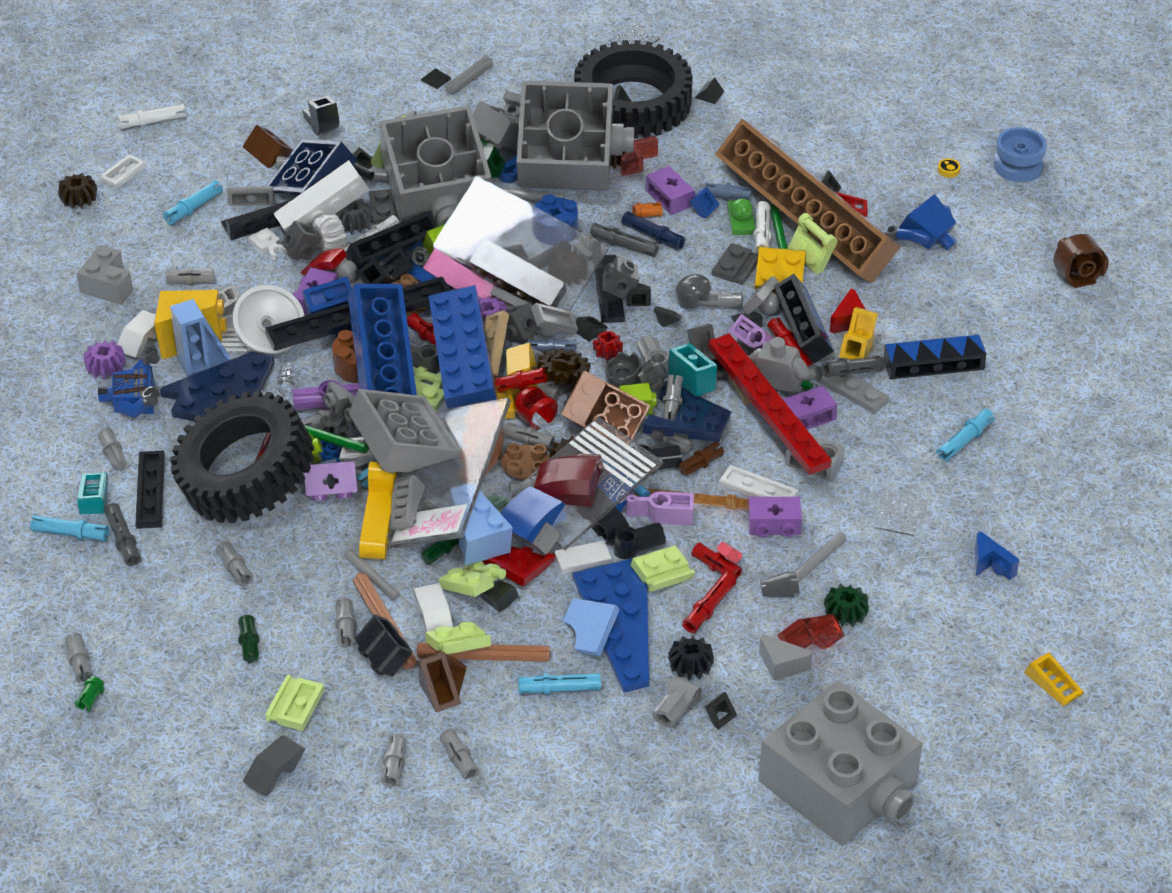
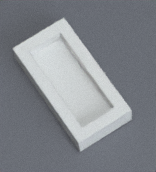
[554,540,612,574]

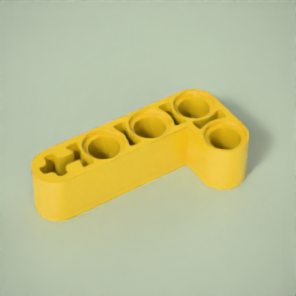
[359,461,397,560]

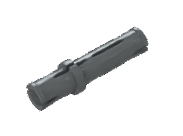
[590,223,659,257]
[821,356,885,378]
[104,503,141,566]

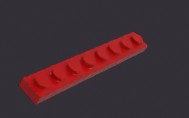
[708,333,832,475]

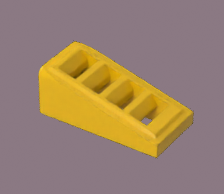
[1024,652,1084,707]

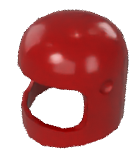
[514,386,558,430]

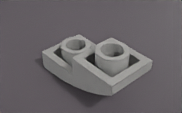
[324,381,359,432]

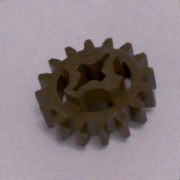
[537,348,591,387]

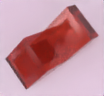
[621,136,658,176]
[777,614,845,649]

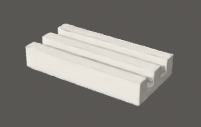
[99,154,147,190]

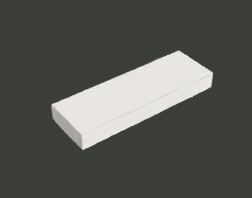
[719,465,799,497]

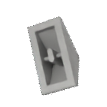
[759,634,812,680]

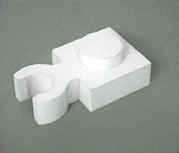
[248,228,287,260]

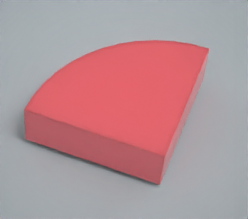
[716,541,743,564]

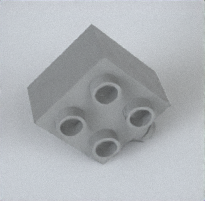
[516,80,634,190]
[380,105,492,227]
[759,680,923,846]

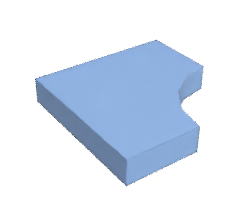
[563,598,620,657]

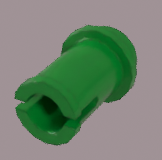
[75,676,105,712]

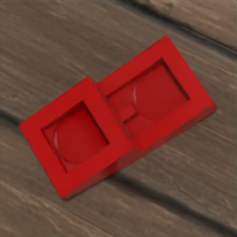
[301,248,347,276]

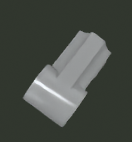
[637,335,669,379]
[653,676,702,728]

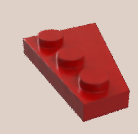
[461,546,555,587]

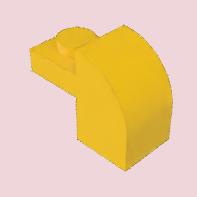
[839,307,879,360]

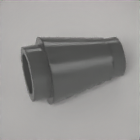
[760,571,800,597]

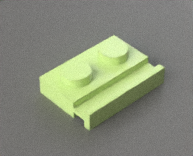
[631,545,695,592]
[425,622,491,654]
[265,674,324,731]

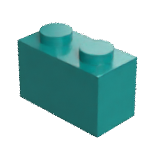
[668,343,717,396]

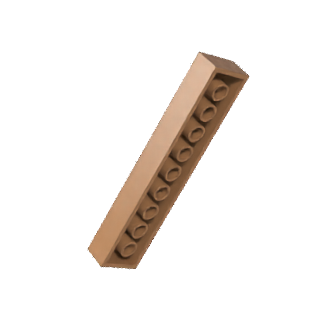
[715,119,901,283]

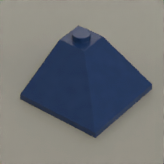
[266,139,357,195]

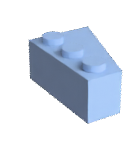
[170,299,231,377]
[450,484,513,566]

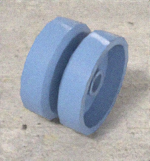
[994,127,1047,182]

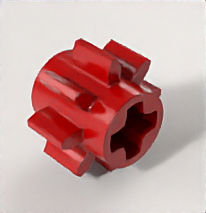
[593,331,623,360]

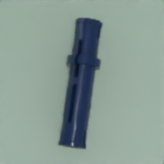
[621,211,686,250]

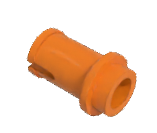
[632,202,662,218]

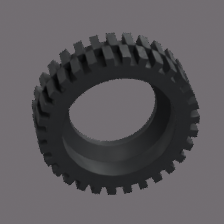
[574,40,693,139]
[170,391,314,523]

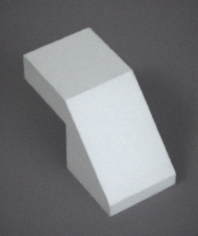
[117,310,157,358]
[413,583,453,632]

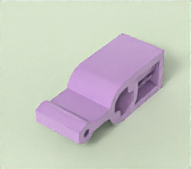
[729,314,773,350]
[626,491,694,526]

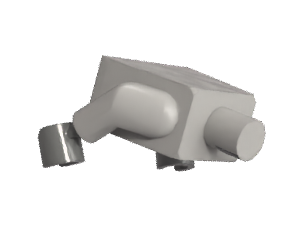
[749,337,822,394]

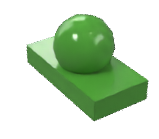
[727,198,756,235]

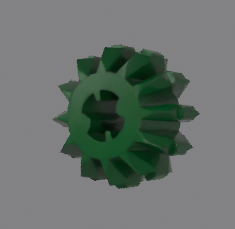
[824,583,869,627]

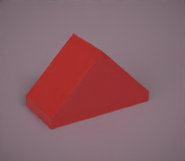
[829,289,866,334]

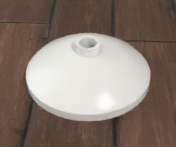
[232,285,304,355]

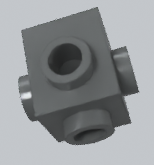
[281,221,322,260]
[603,256,640,299]
[506,304,541,344]

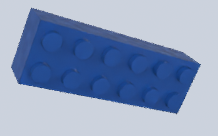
[348,284,417,395]
[429,285,499,419]

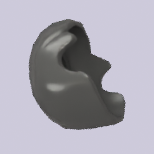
[676,274,712,309]
[605,352,642,388]

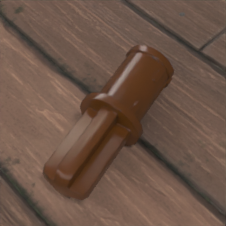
[678,442,724,476]

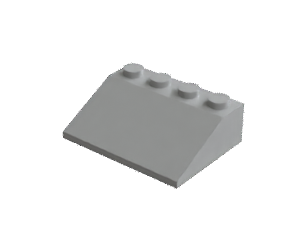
[349,389,461,473]

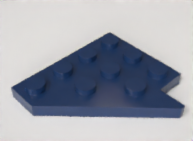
[160,352,274,421]

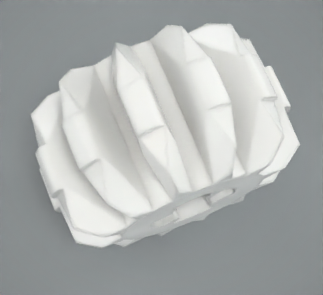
[313,214,347,252]

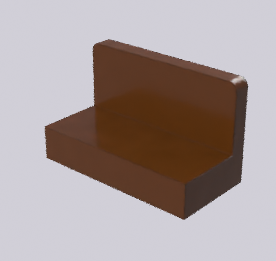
[243,124,294,168]

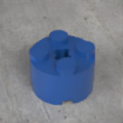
[532,194,578,246]

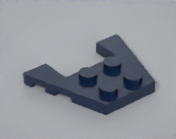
[642,381,732,442]

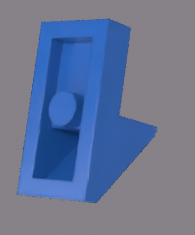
[975,531,1020,580]

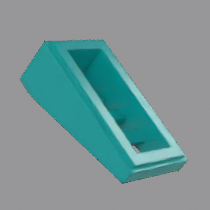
[77,472,108,515]

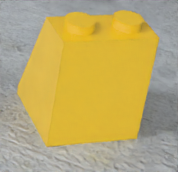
[154,290,228,359]

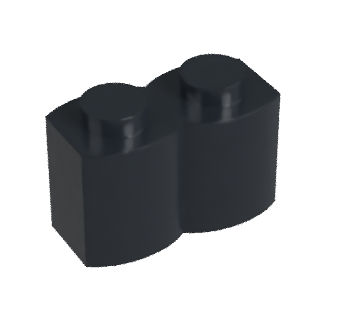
[355,614,413,677]

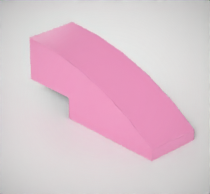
[423,248,496,299]

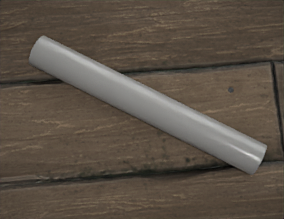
[795,533,847,582]
[344,549,401,601]

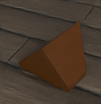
[418,652,467,713]

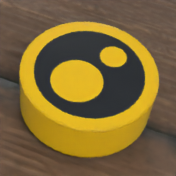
[937,158,961,178]

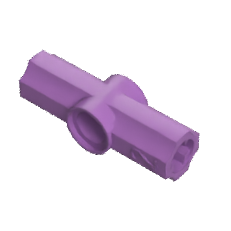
[292,380,359,410]

